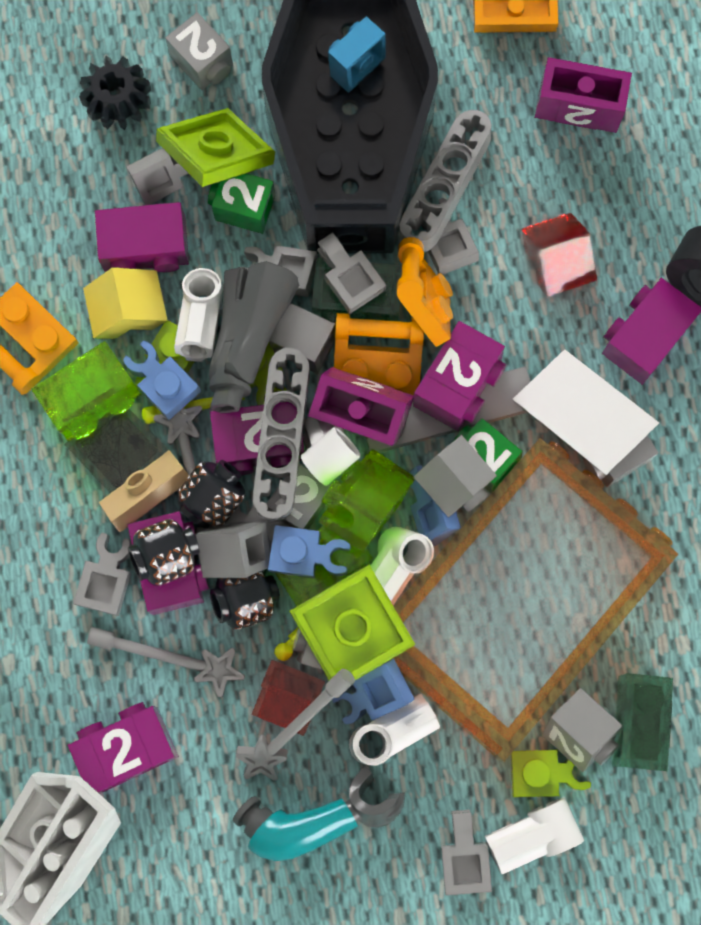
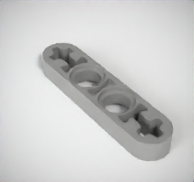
[399,110,492,252]
[253,348,310,522]

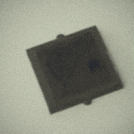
[64,396,168,493]

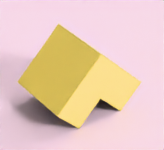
[83,268,168,339]

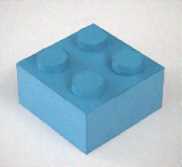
[328,16,386,93]

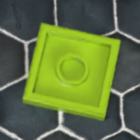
[156,108,275,187]
[289,565,416,680]

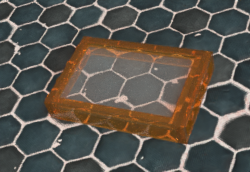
[392,438,678,762]

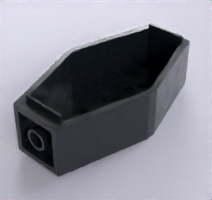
[262,0,438,254]

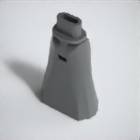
[209,261,300,413]

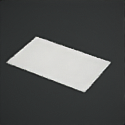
[513,350,659,475]

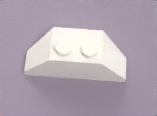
[0,772,121,925]

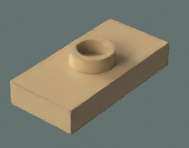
[99,450,189,532]

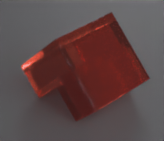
[521,213,597,297]
[251,660,326,737]

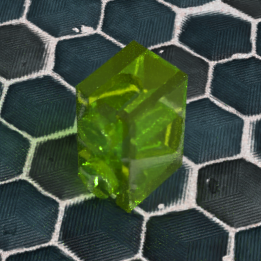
[31,341,141,442]
[319,449,415,552]

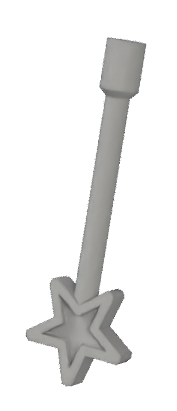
[154,406,213,533]
[87,627,245,698]
[236,669,355,781]

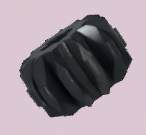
[79,56,151,130]

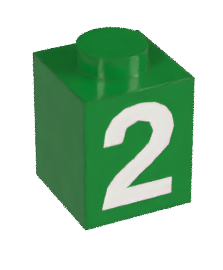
[208,173,276,234]
[453,418,523,494]

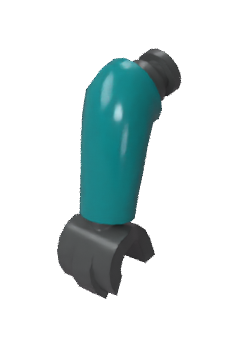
[233,766,405,861]

